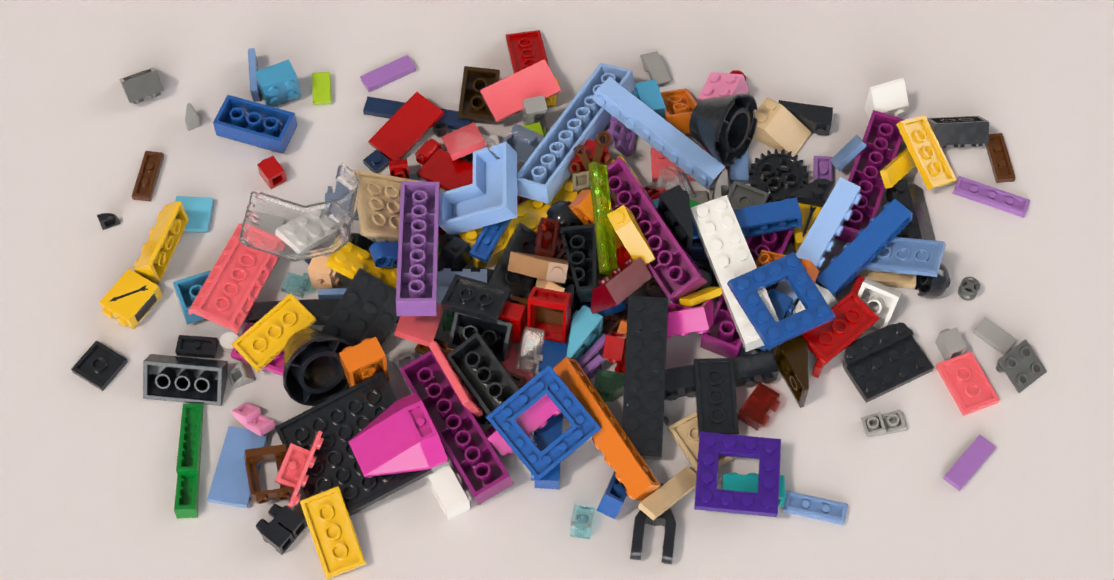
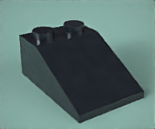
[658,185,693,256]

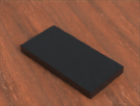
[693,358,739,437]

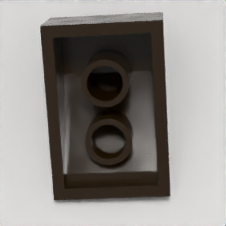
[458,66,501,122]
[774,335,809,408]

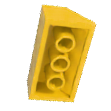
[134,201,189,284]

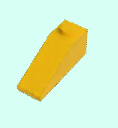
[607,205,656,265]

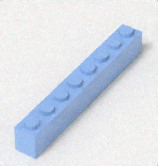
[592,77,725,190]
[775,177,862,318]

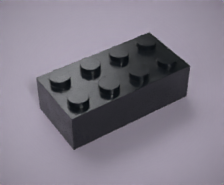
[446,332,520,415]

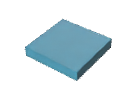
[175,196,214,233]

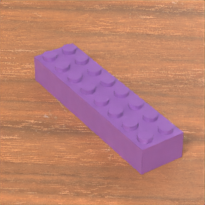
[396,182,440,316]

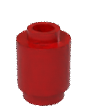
[415,139,441,165]

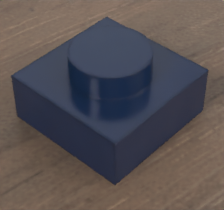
[363,150,389,173]

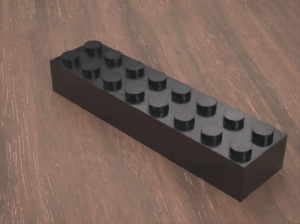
[622,296,668,460]

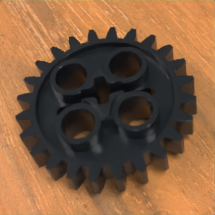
[748,149,809,203]

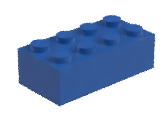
[213,95,297,154]

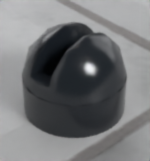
[433,122,448,137]

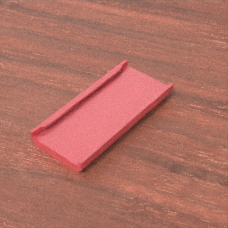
[188,223,286,335]

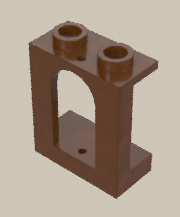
[244,444,294,504]

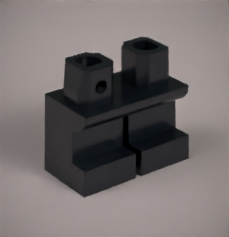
[256,504,307,555]

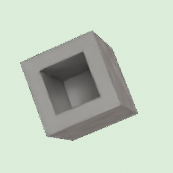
[935,328,967,361]

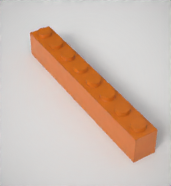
[553,357,661,501]

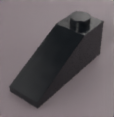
[779,100,833,136]

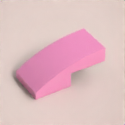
[232,402,276,436]

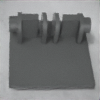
[995,339,1047,393]

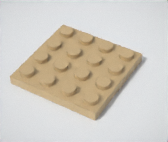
[352,169,423,241]

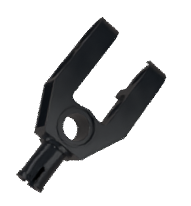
[630,483,676,564]

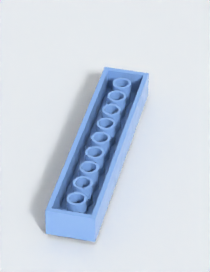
[517,63,634,204]

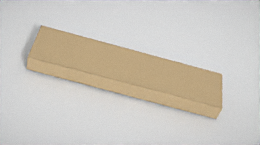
[638,466,696,521]

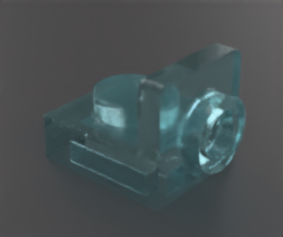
[281,272,311,298]
[570,505,595,539]

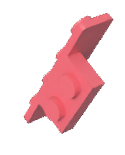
[274,430,324,508]

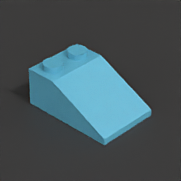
[566,305,603,361]

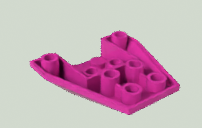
[349,393,448,477]

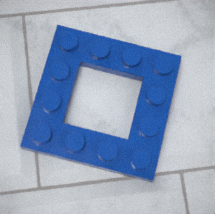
[727,252,836,350]
[486,365,601,481]

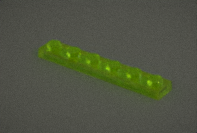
[588,162,618,276]

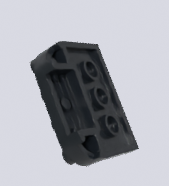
[487,223,558,301]
[322,268,399,346]
[843,322,934,403]

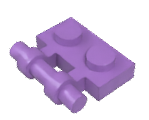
[607,116,636,157]

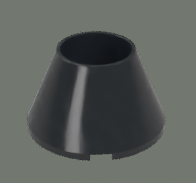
[689,93,757,166]
[283,328,353,406]

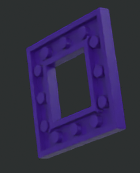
[694,432,781,517]

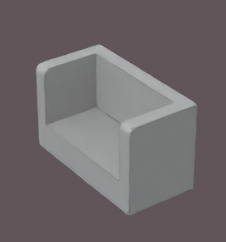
[522,95,548,131]

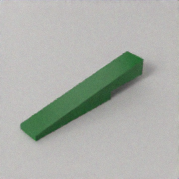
[174,403,204,519]

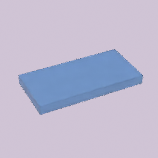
[864,237,946,277]
[207,426,269,508]

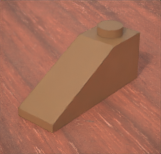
[508,251,568,284]

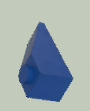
[596,471,627,519]

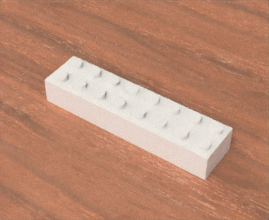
[690,195,779,352]

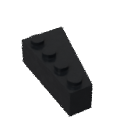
[558,224,600,303]

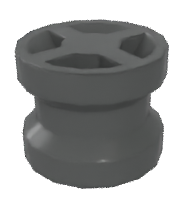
[958,277,980,301]

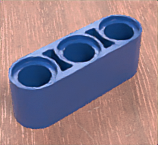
[369,242,398,268]

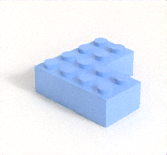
[439,142,517,236]

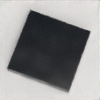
[71,340,128,391]

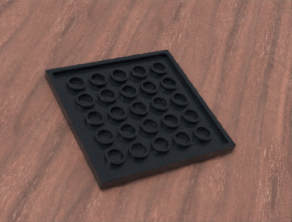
[275,371,433,516]

